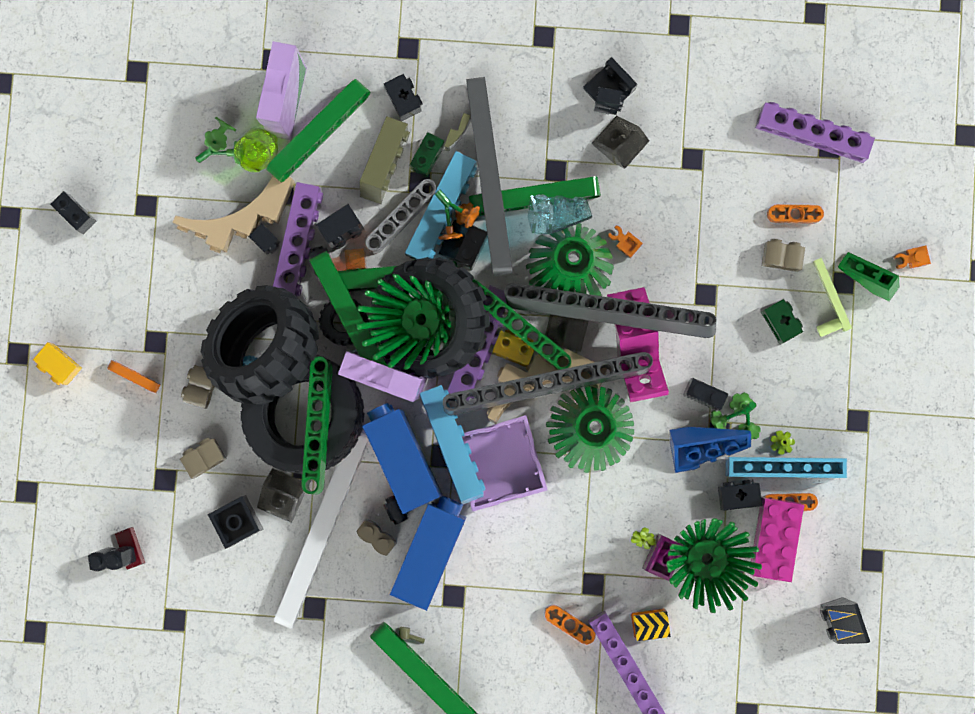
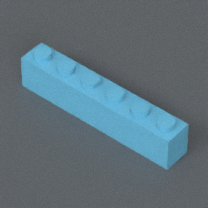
[405,151,478,260]
[420,385,486,505]
[725,457,847,478]

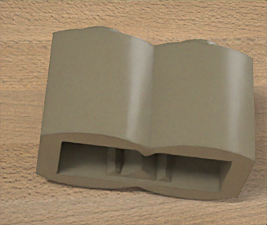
[761,239,805,272]
[181,365,215,409]
[180,438,227,479]
[356,520,397,556]

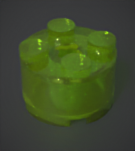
[234,128,278,172]

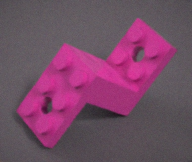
[607,287,669,403]

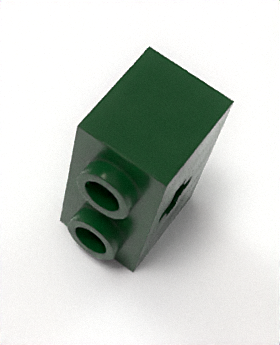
[409,132,445,178]
[761,299,803,345]

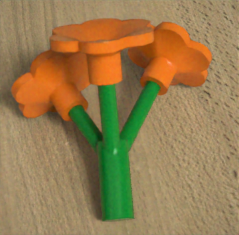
[435,189,480,240]

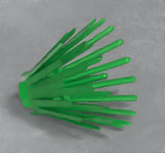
[526,223,614,305]
[357,274,451,369]
[546,386,634,473]
[667,518,762,613]

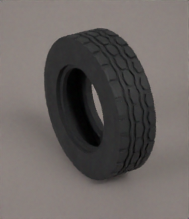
[240,354,365,474]

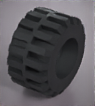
[319,299,369,346]

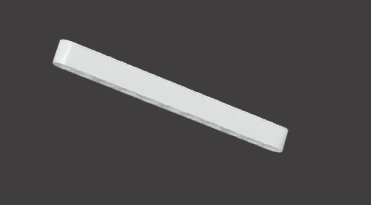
[274,429,369,629]

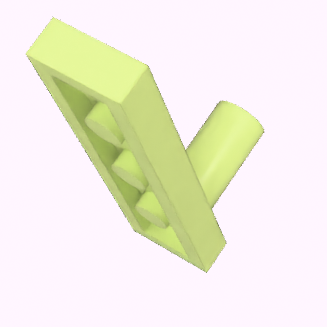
[813,258,852,337]

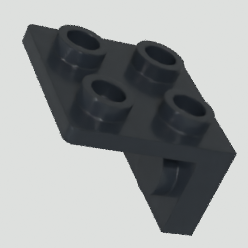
[583,57,638,115]

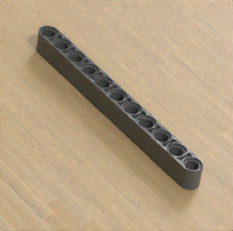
[466,77,513,276]
[504,283,717,338]
[443,352,653,415]

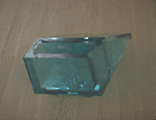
[528,194,592,234]

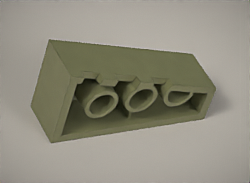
[360,116,410,204]

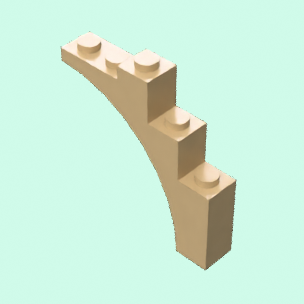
[173,175,295,253]
[487,349,607,424]

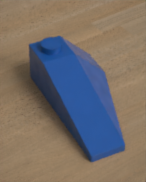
[669,427,751,473]

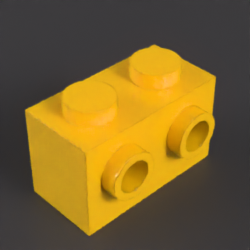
[492,329,534,367]
[33,342,82,385]

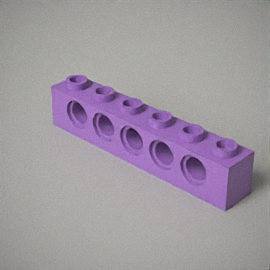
[755,102,875,163]
[273,182,323,297]
[448,285,506,402]
[588,610,665,714]

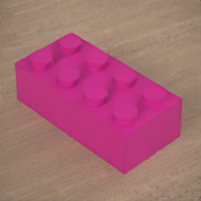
[751,497,804,583]

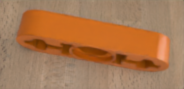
[767,204,824,224]
[107,360,161,393]
[763,493,818,511]
[545,605,595,645]

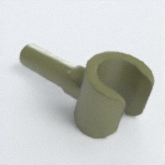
[399,627,425,644]

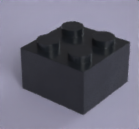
[316,204,364,249]
[207,495,264,549]

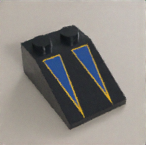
[820,597,870,644]

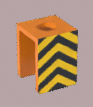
[631,609,671,641]

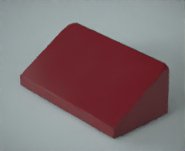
[115,527,146,570]

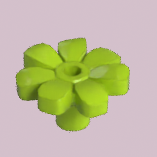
[770,430,795,455]
[631,527,656,549]

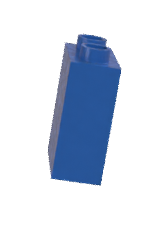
[363,403,443,514]
[390,496,467,611]

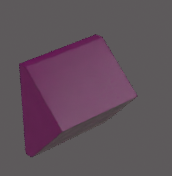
[642,533,683,581]

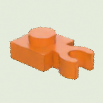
[608,225,643,259]
[894,245,931,269]

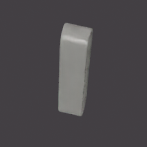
[365,179,436,254]

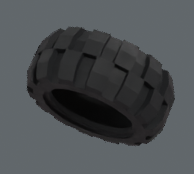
[371,257,490,379]
[200,285,319,404]

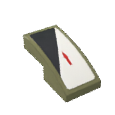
[444,113,471,152]

